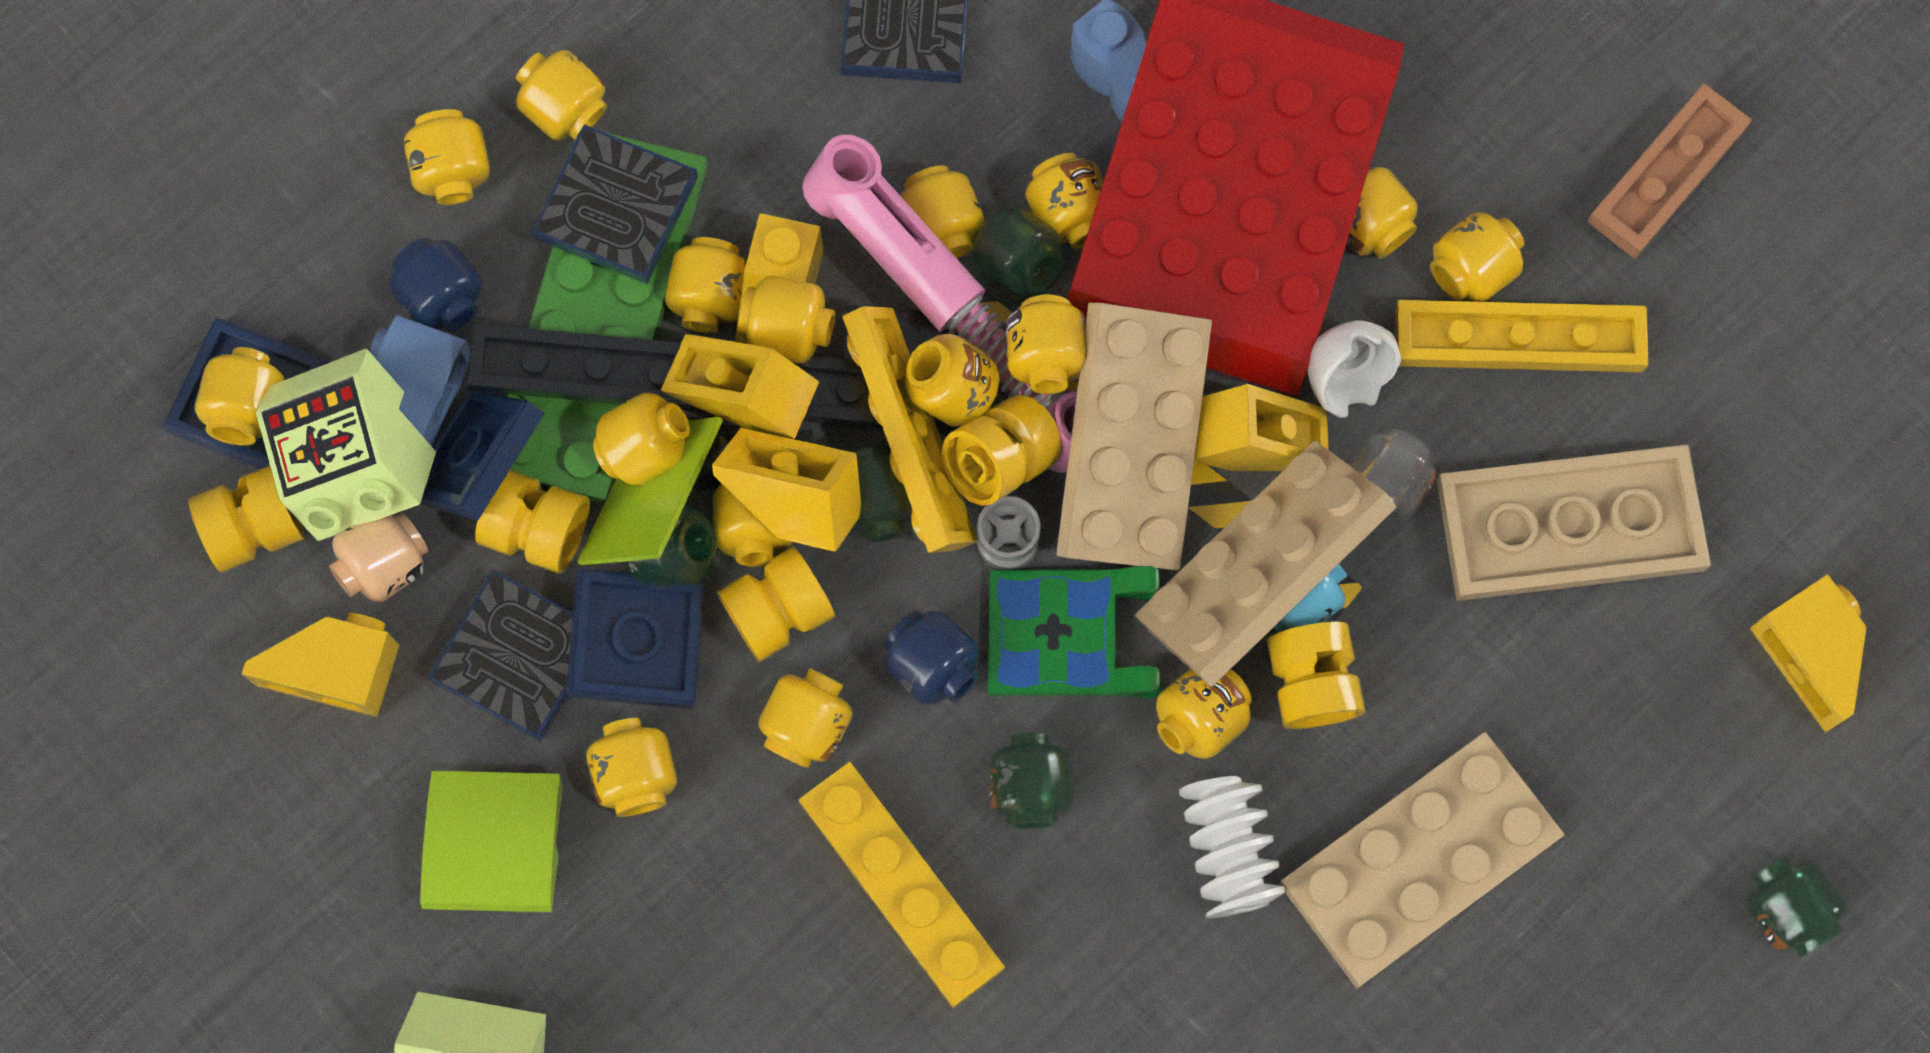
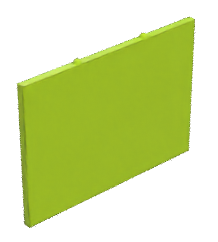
[577,416,723,566]

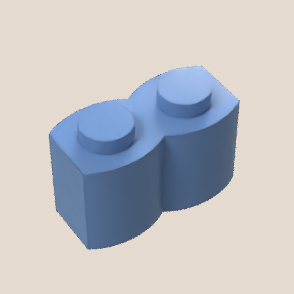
[1070,0,1146,122]
[370,315,471,448]

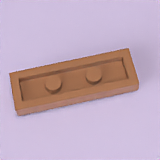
[1587,83,1752,259]

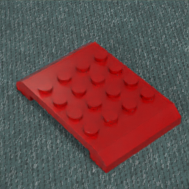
[1066,0,1404,398]

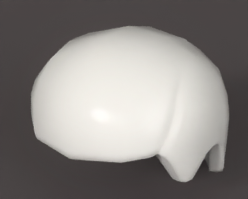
[1307,320,1401,418]

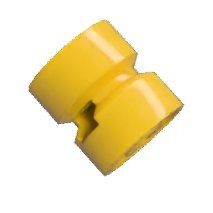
[941,394,1062,506]
[188,465,305,573]
[475,469,590,574]
[717,546,835,662]
[1266,622,1366,729]

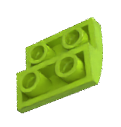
[420,771,563,912]

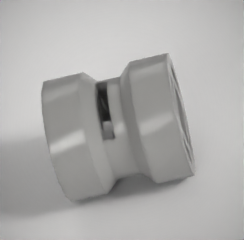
[977,496,1041,570]

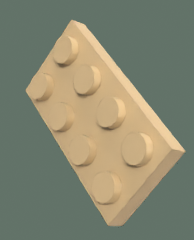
[1056,303,1212,570]
[1134,440,1397,687]
[1436,445,1711,601]
[1279,732,1565,989]

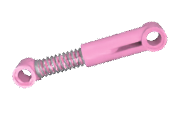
[802,135,1077,473]

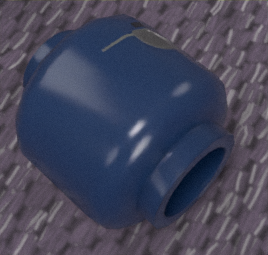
[389,238,483,331]
[884,611,979,705]

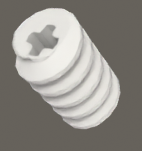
[1179,776,1285,919]

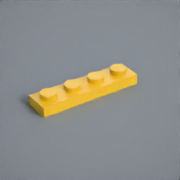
[1395,300,1648,372]
[842,306,978,553]
[798,761,1005,1009]

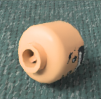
[329,512,428,602]

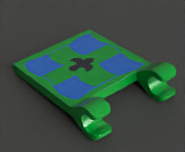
[988,566,1160,699]

